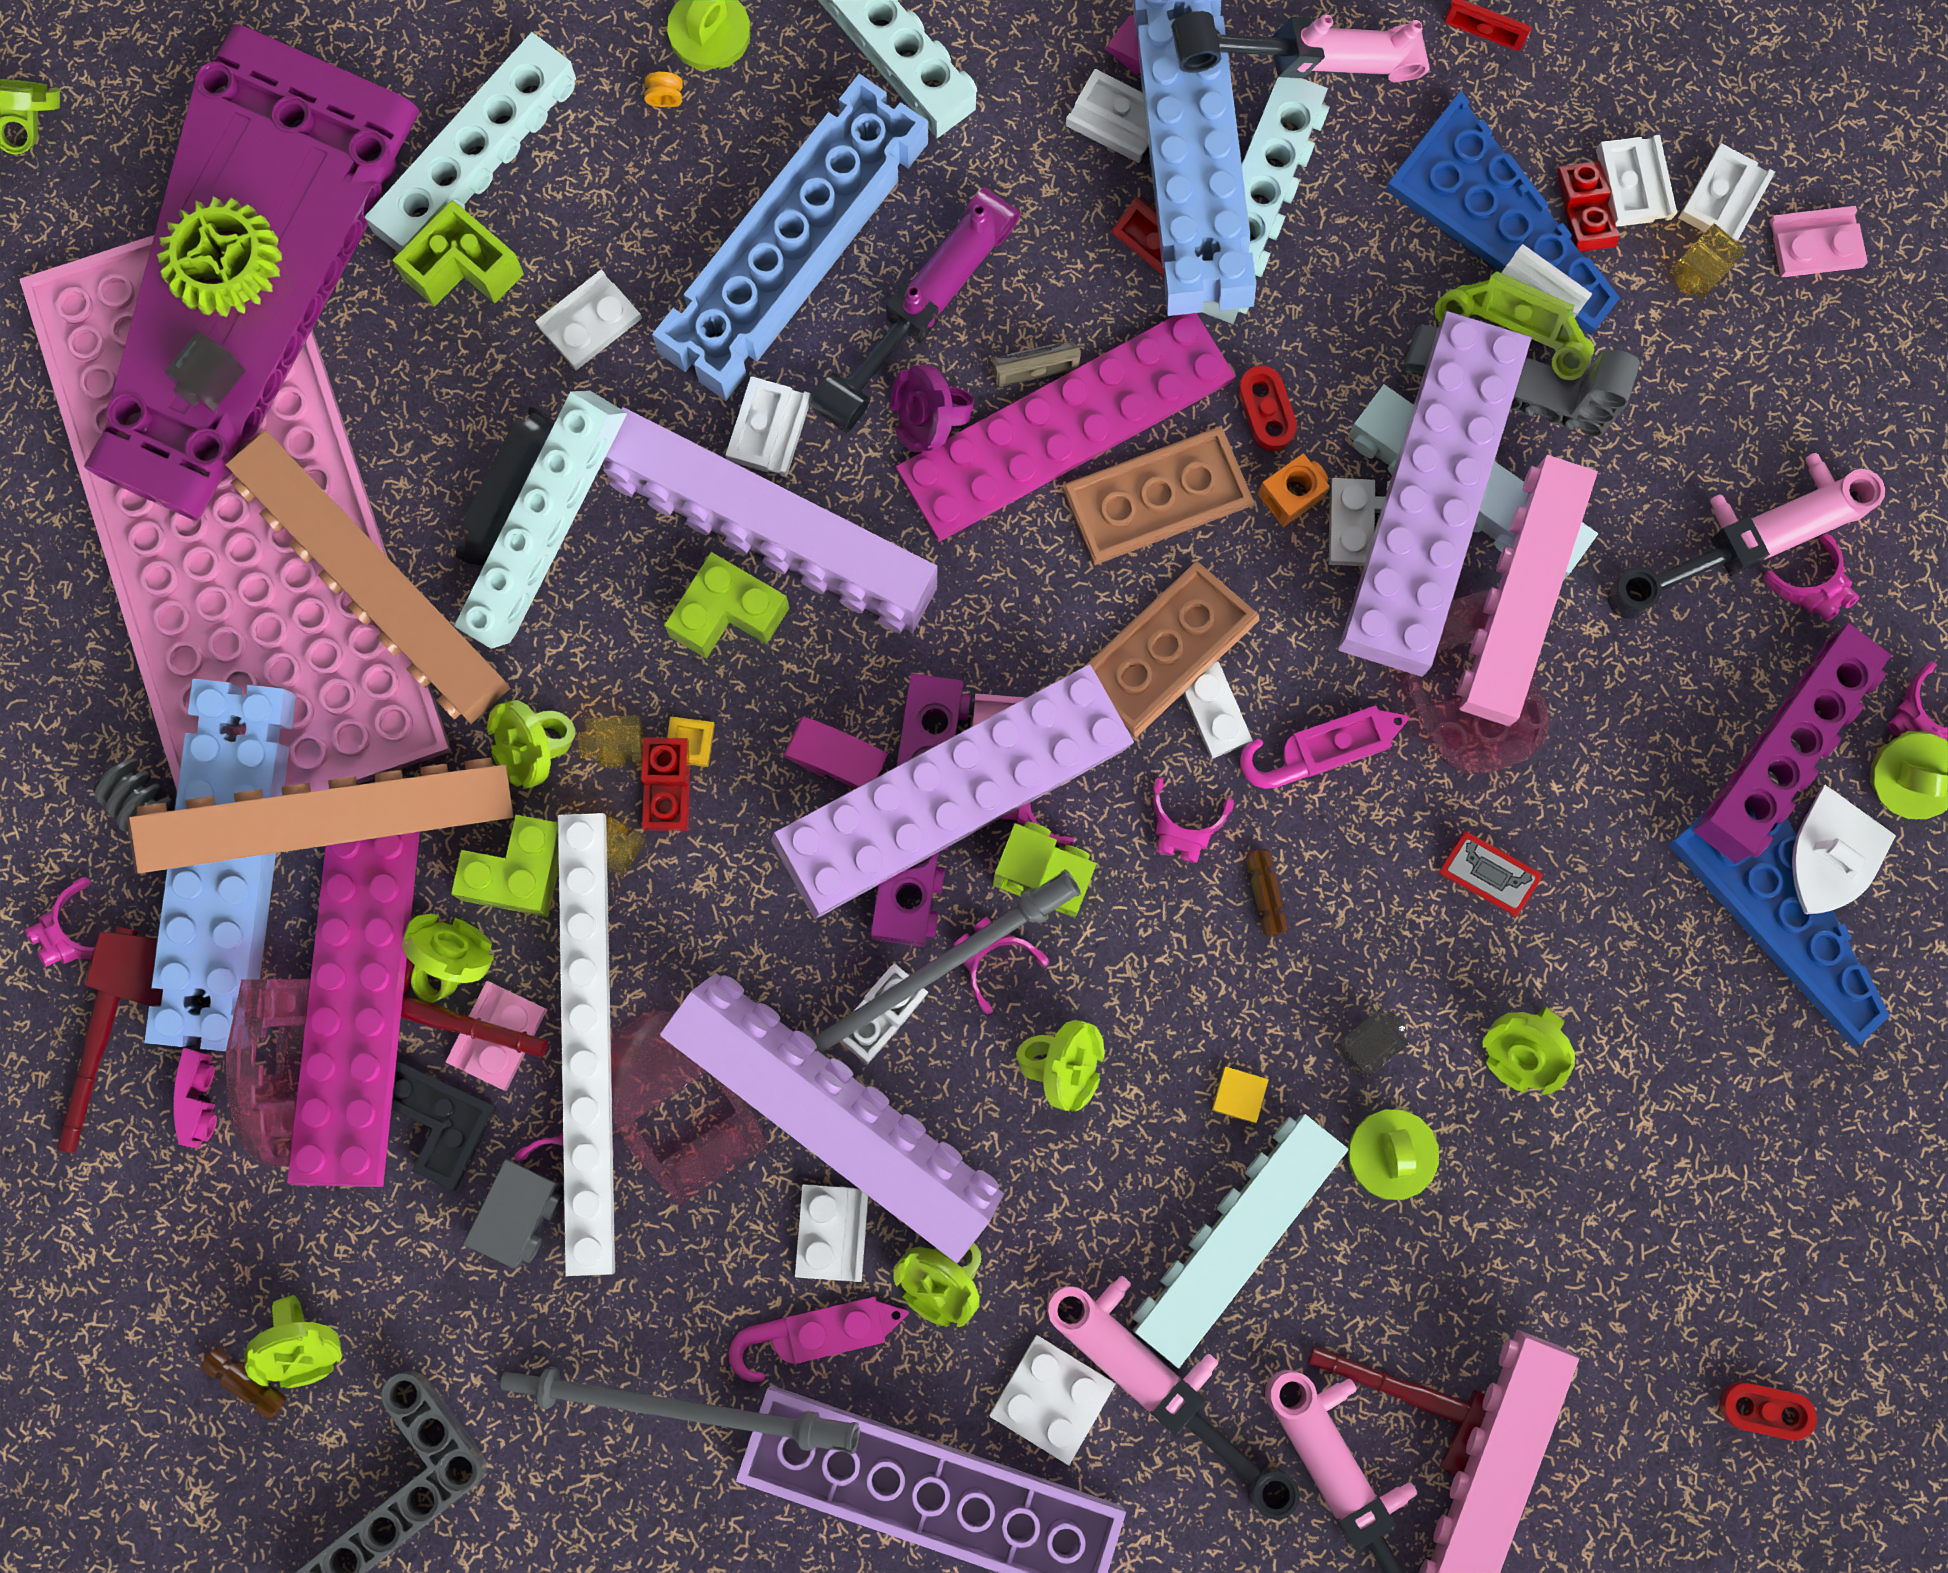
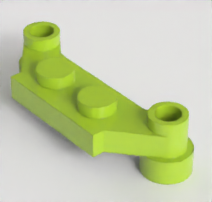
[1435,271,1594,380]

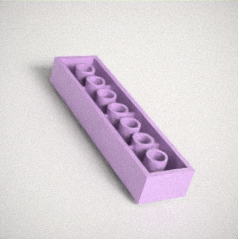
[1338,311,1532,677]
[602,407,937,633]
[771,664,1134,920]
[660,973,1004,1263]
[736,1385,1126,1573]

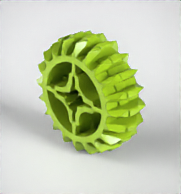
[157,196,282,318]

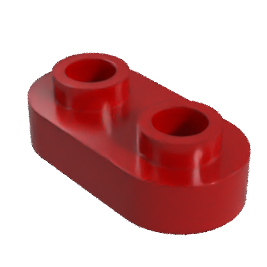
[1238,366,1297,451]
[1719,1382,1817,1441]

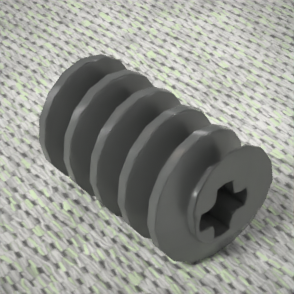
[94,757,173,841]

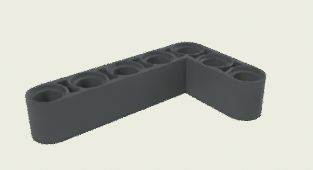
[1403,325,1641,437]
[296,1371,487,1573]

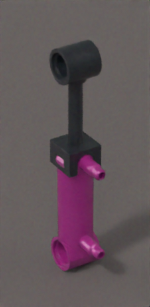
[810,187,1021,433]

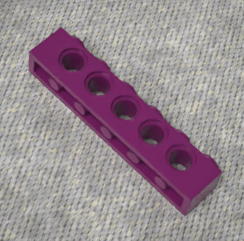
[1693,623,1891,864]
[871,673,971,947]

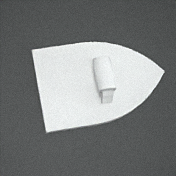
[1792,785,1896,914]

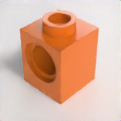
[1257,453,1330,528]

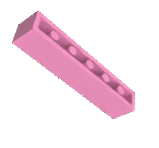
[1456,455,1598,726]
[1419,1330,1580,1573]

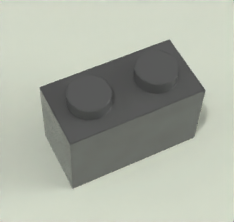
[463,1159,563,1268]

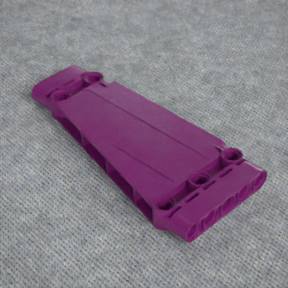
[84,24,420,521]

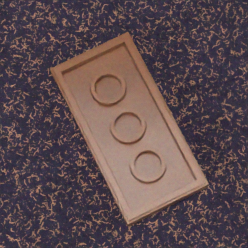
[1062,426,1254,565]
[1084,561,1260,738]

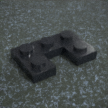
[390,1060,497,1190]

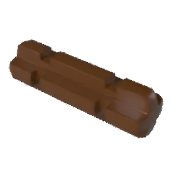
[1246,849,1288,936]
[200,1348,286,1419]

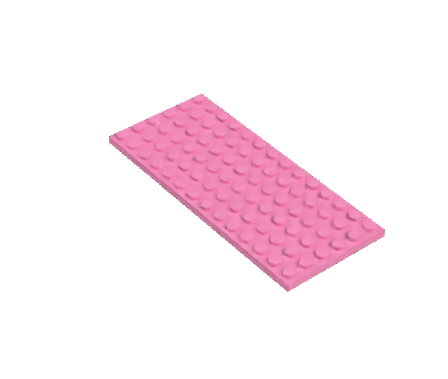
[20,235,452,792]

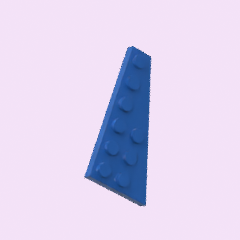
[1385,90,1620,336]
[1668,771,1890,1047]

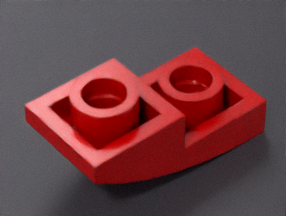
[1557,161,1620,252]
[641,738,690,831]

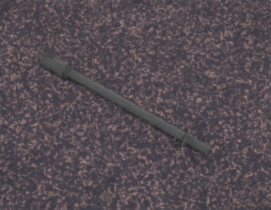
[802,869,1081,1058]
[500,1367,860,1454]

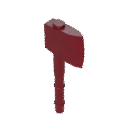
[57,926,163,1153]
[401,958,548,1058]
[1308,1346,1486,1476]

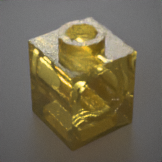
[1670,223,1747,300]

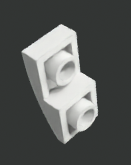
[840,963,928,1065]

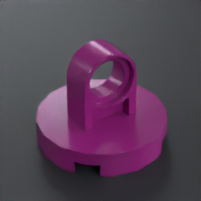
[890,364,974,452]

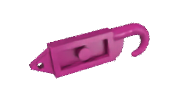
[1240,705,1410,789]
[728,1296,909,1382]

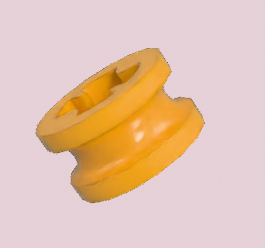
[644,72,683,107]

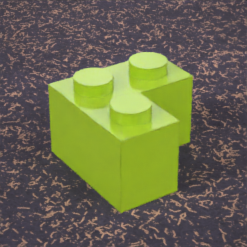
[393,199,524,307]
[664,552,789,659]
[451,815,559,917]
[993,821,1097,918]

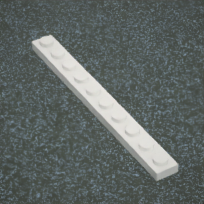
[558,813,615,1276]

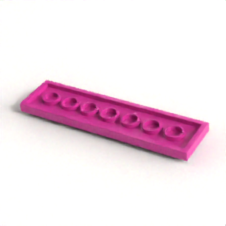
[896,313,1236,542]
[287,832,420,1187]

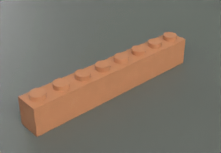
[225,430,511,724]
[127,758,514,874]

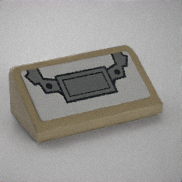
[990,340,1081,387]

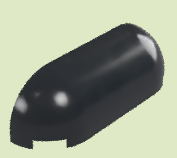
[456,407,555,565]

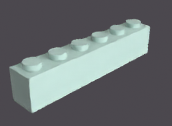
[1348,384,1598,580]
[1132,1114,1349,1368]

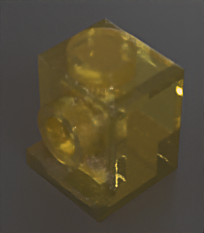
[578,715,644,768]
[606,815,646,878]

